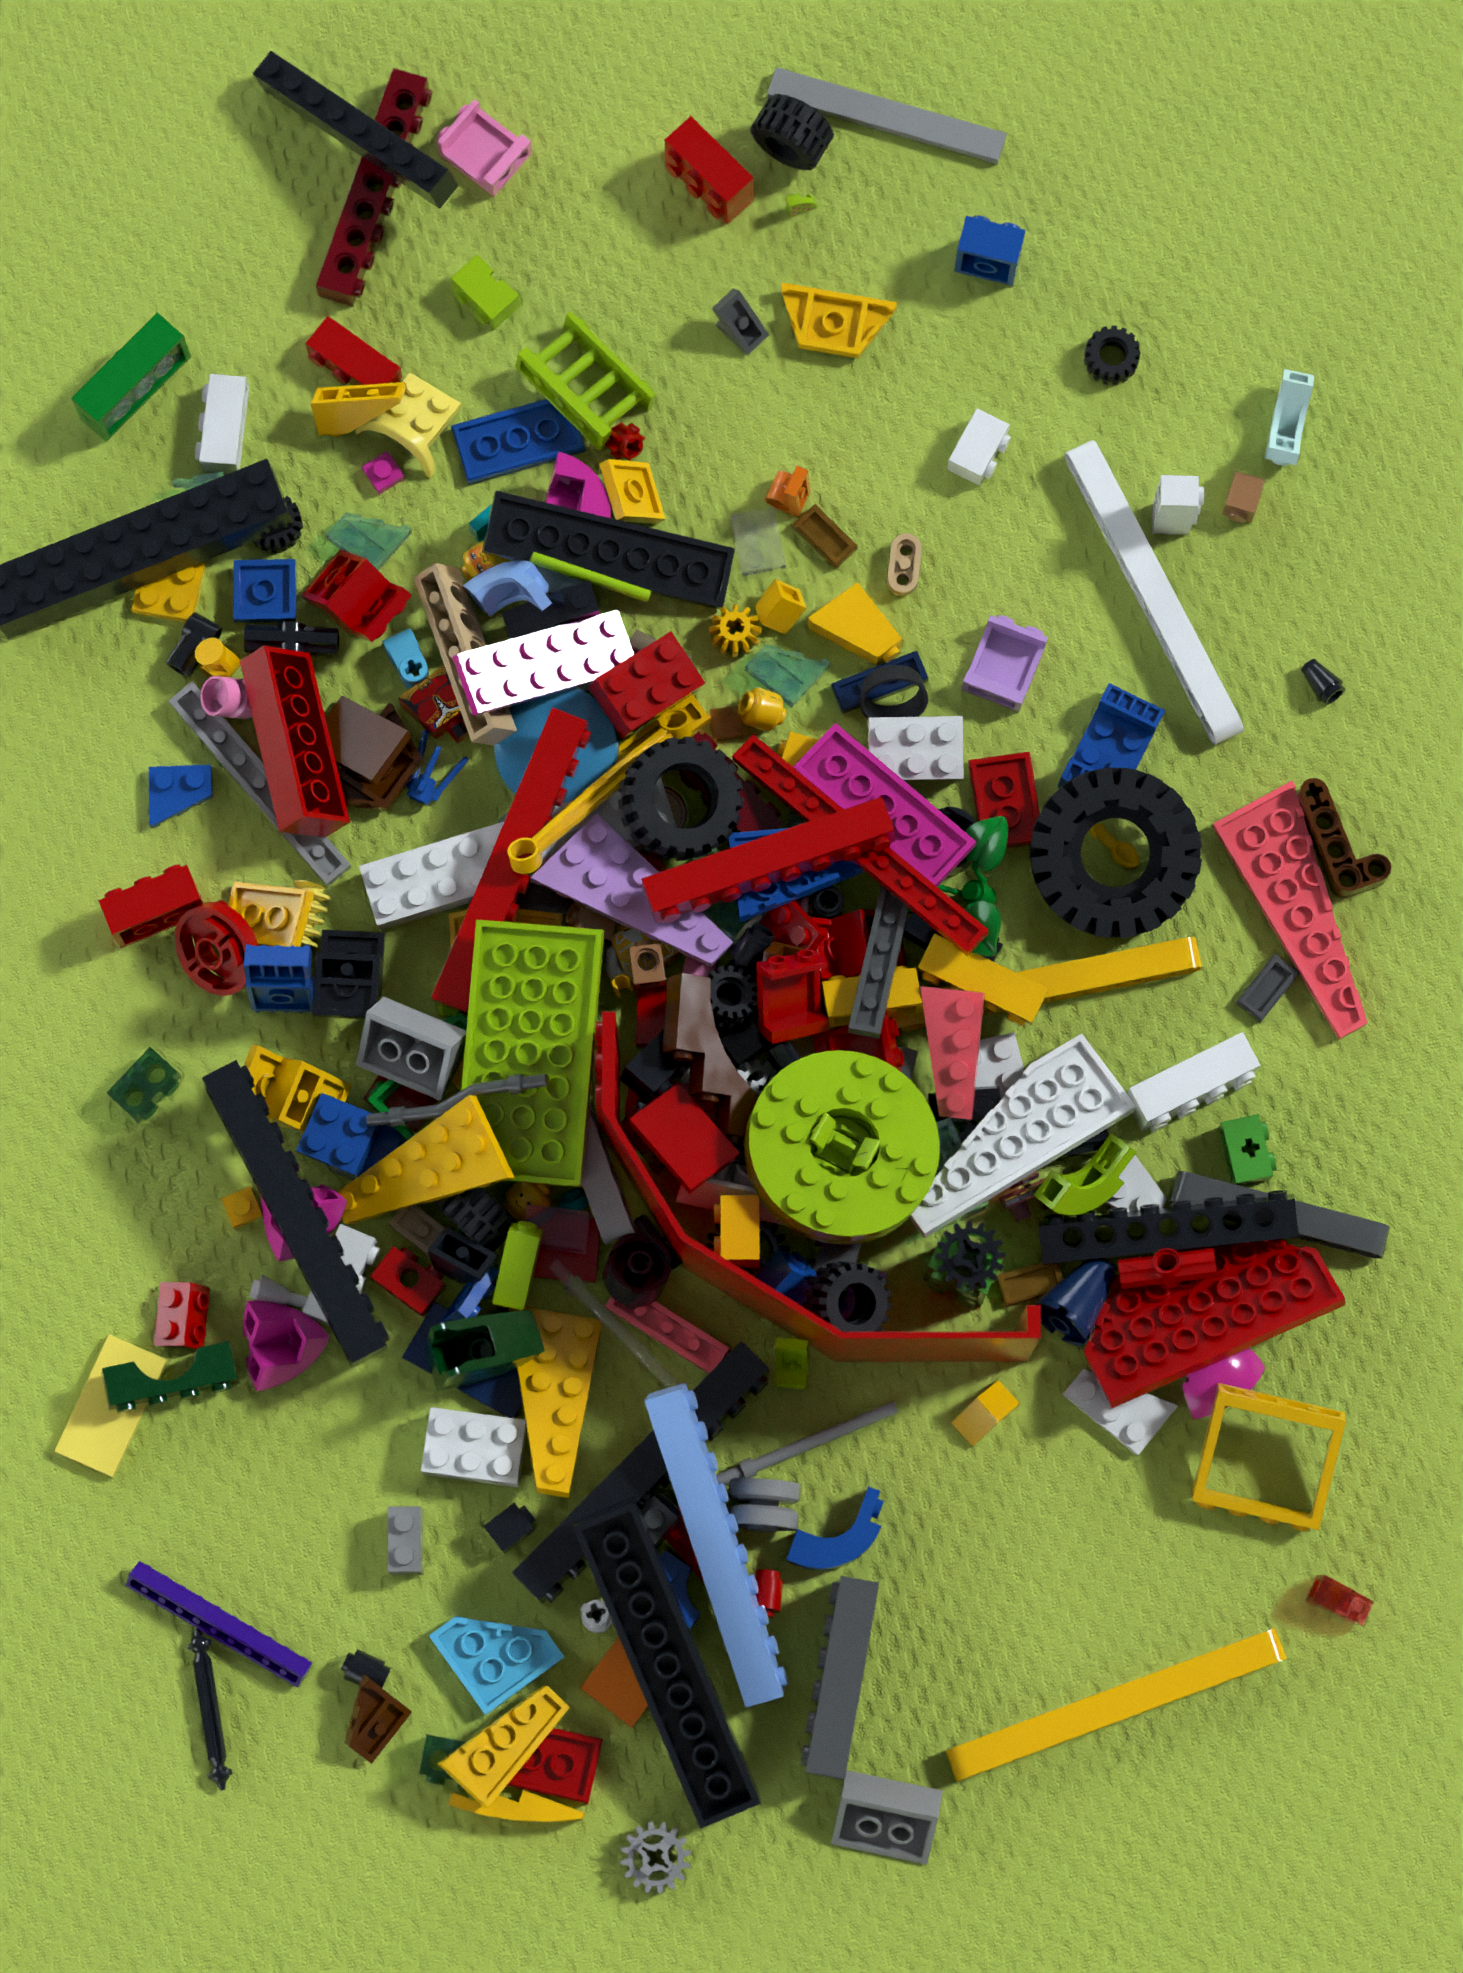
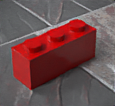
[305,316,403,386]

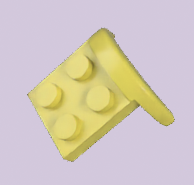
[355,373,461,478]

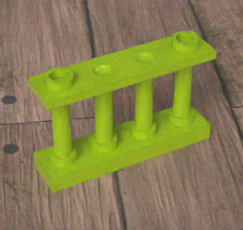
[515,311,655,451]

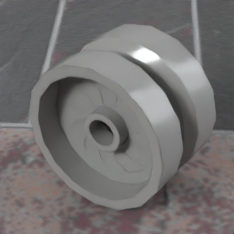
[728,1478,801,1532]

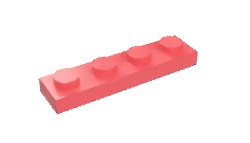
[605,1296,730,1374]

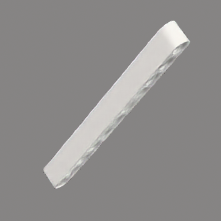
[1065,440,1244,745]

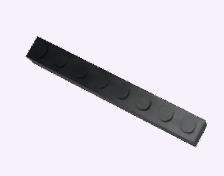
[252,51,459,209]

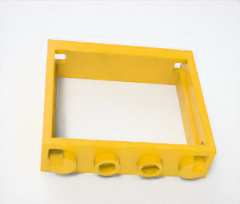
[1191,1383,1346,1532]

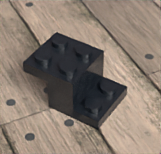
[312,930,386,1019]

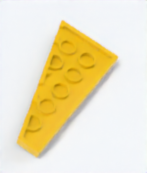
[337,1095,515,1224]

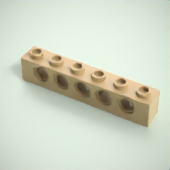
[414,563,517,746]

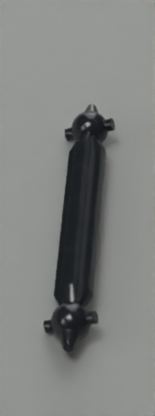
[187,1628,232,1791]

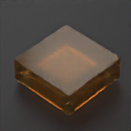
[709,706,744,742]

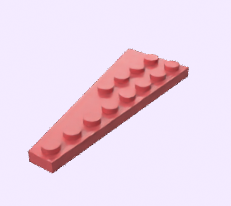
[1212,781,1367,1040]

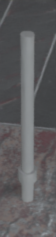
[716,1401,898,1485]

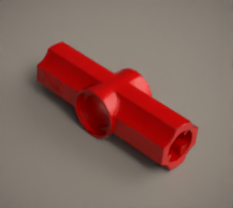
[1118,1248,1217,1289]

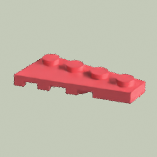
[920,986,985,1120]

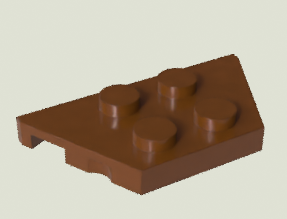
[338,703,424,811]

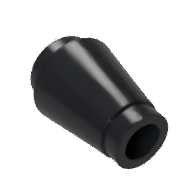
[1301,659,1345,705]

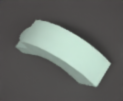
[1265,369,1314,466]

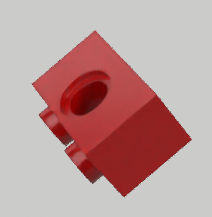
[370,1246,446,1318]

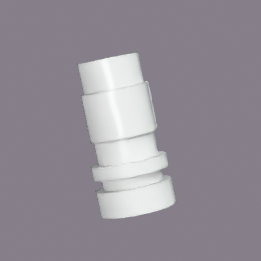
[580,1599,613,1633]

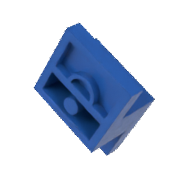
[296,1093,406,1180]

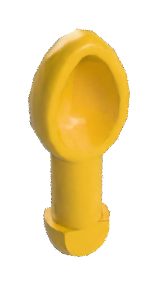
[1090,823,1139,869]

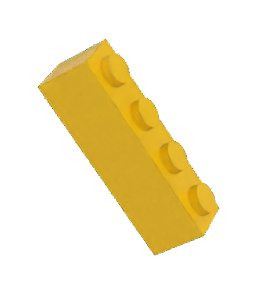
[918,933,1049,1027]

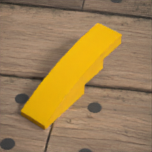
[448,1790,585,1822]

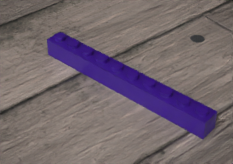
[125,1561,312,1688]

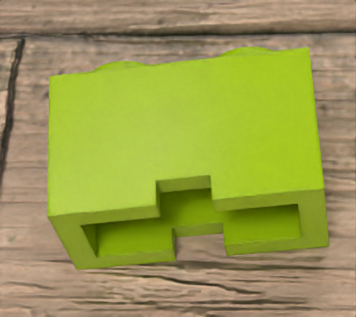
[451,254,520,330]

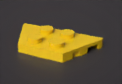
[781,283,897,359]

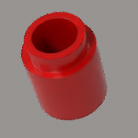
[755,1569,783,1618]

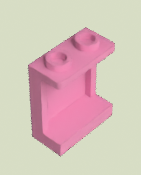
[437,99,532,197]

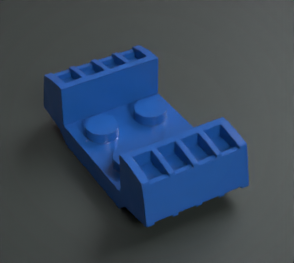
[1057,683,1165,788]
[244,944,315,1013]

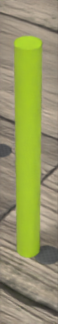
[530,551,651,602]

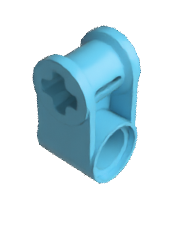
[382,628,429,689]

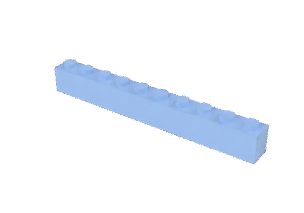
[644,1383,789,1707]

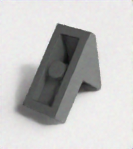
[712,288,769,355]

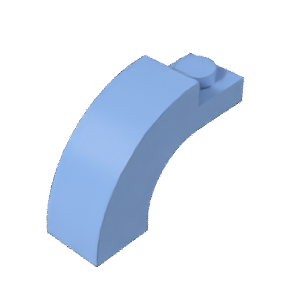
[463,560,552,617]

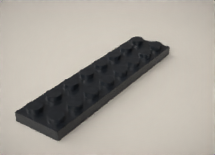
[482,491,735,610]

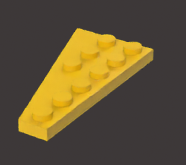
[508,1307,602,1498]

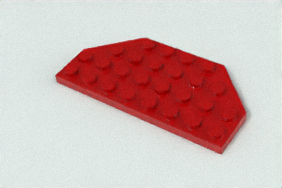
[1084,1225,1346,1408]

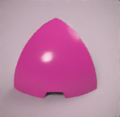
[545,452,611,518]
[261,1177,347,1261]
[243,1300,329,1391]
[1182,1348,1265,1419]

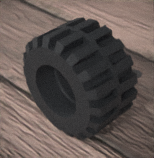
[750,94,834,170]
[435,1187,517,1252]
[802,1261,892,1332]

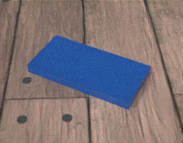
[451,399,586,485]

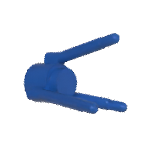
[406,730,468,806]

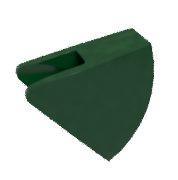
[425,1310,545,1391]

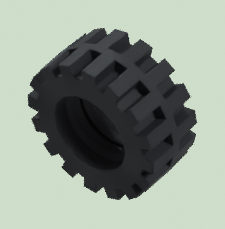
[1084,325,1140,385]

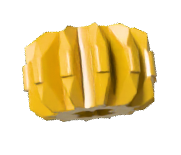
[709,603,762,658]

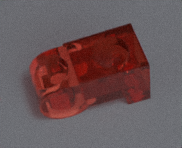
[1305,1575,1374,1626]

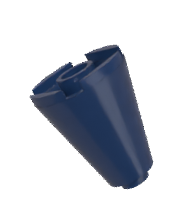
[1035,1258,1115,1346]

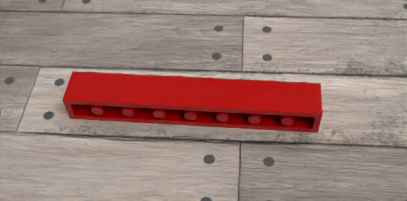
[641,797,895,923]

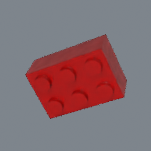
[664,116,754,225]
[588,631,706,739]
[98,864,204,948]

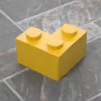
[714,1195,760,1268]

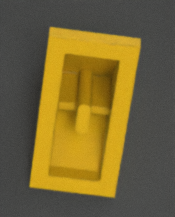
[951,1380,1020,1447]

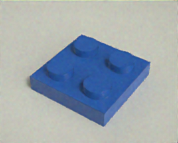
[233,559,297,623]
[438,1265,499,1324]

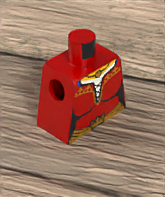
[398,665,469,743]

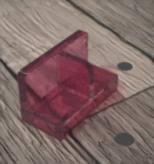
[525,1204,590,1254]

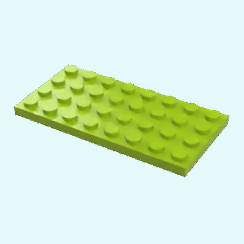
[461,919,605,1187]

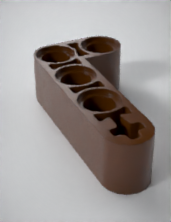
[1297,778,1392,898]

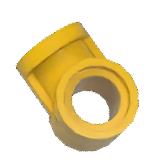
[195,637,241,678]

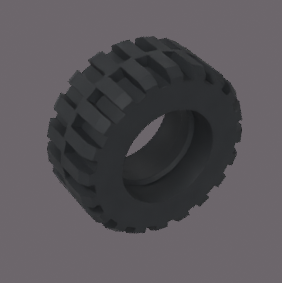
[618,737,744,861]

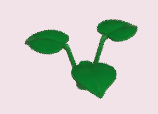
[909,816,1008,956]

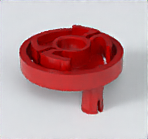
[174,900,258,996]

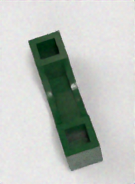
[101,1341,237,1413]

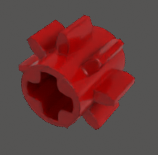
[605,422,645,461]

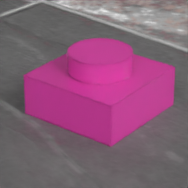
[362,451,405,495]

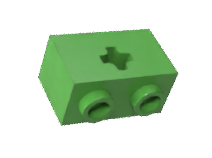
[1218,1114,1277,1186]

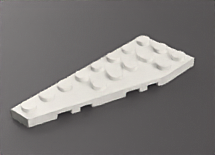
[909,1034,1136,1238]

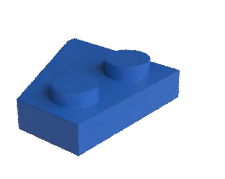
[149,765,213,828]

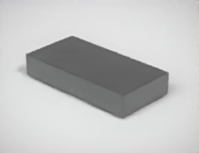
[1236,954,1300,1023]

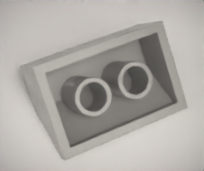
[356,996,466,1101]
[831,1770,942,1865]

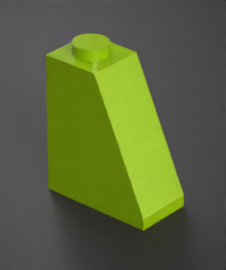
[492,1221,543,1310]

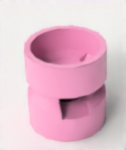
[200,676,252,719]

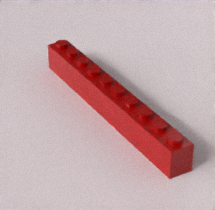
[431,707,591,1016]

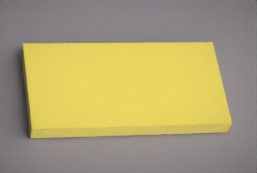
[54,1334,168,1478]

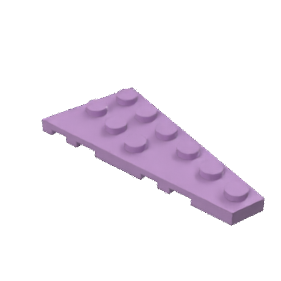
[530,813,733,967]

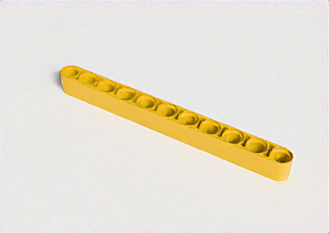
[895,937,1203,1033]
[945,1628,1287,1782]

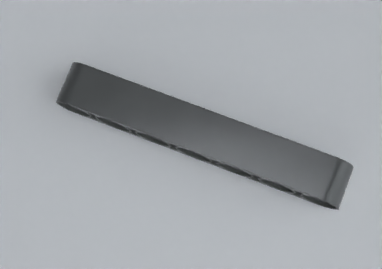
[1169,1171,1390,1259]

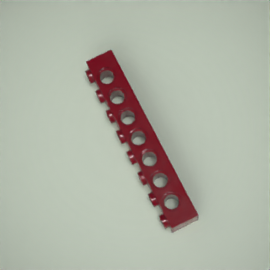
[316,68,432,307]

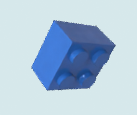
[954,215,1025,286]

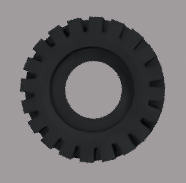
[1030,767,1202,938]

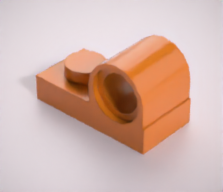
[765,465,811,518]

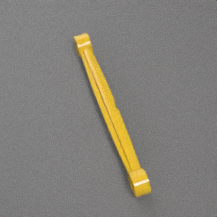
[508,708,693,874]

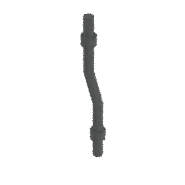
[366,1074,549,1127]

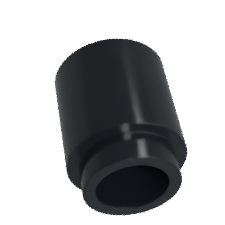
[812,886,844,919]
[731,923,775,971]
[340,1649,391,1687]

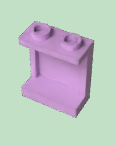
[962,615,1048,712]

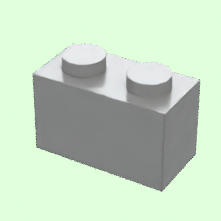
[388,1506,423,1575]

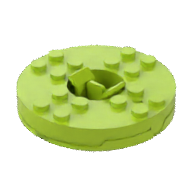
[744,1050,940,1244]

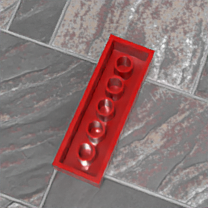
[240,645,350,838]

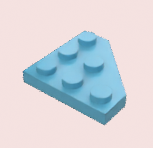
[429,1616,565,1715]

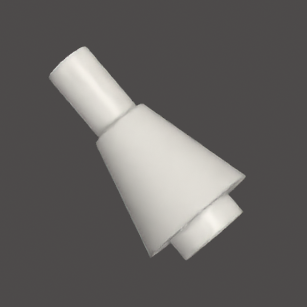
[249,1275,308,1308]

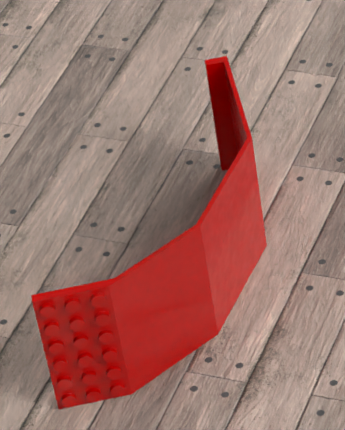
[595,1012,1041,1362]

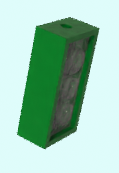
[71,312,191,442]

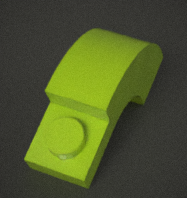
[1034,1133,1137,1215]

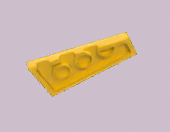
[438,1685,570,1808]

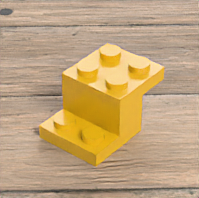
[243,1044,352,1133]

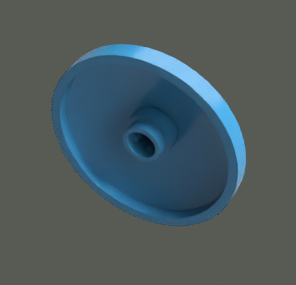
[494,688,619,803]

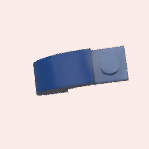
[786,1486,884,1571]

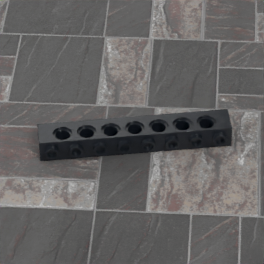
[1038,1190,1299,1264]

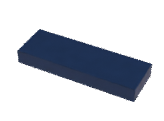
[831,651,929,714]

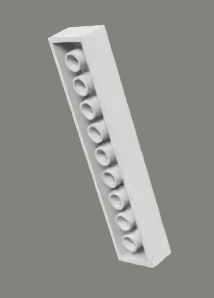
[359,777,677,931]

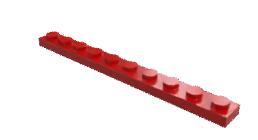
[732,734,989,956]

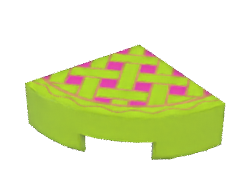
[786,193,817,218]

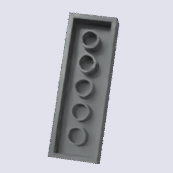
[800,1576,879,1780]

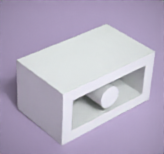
[947,408,1011,486]

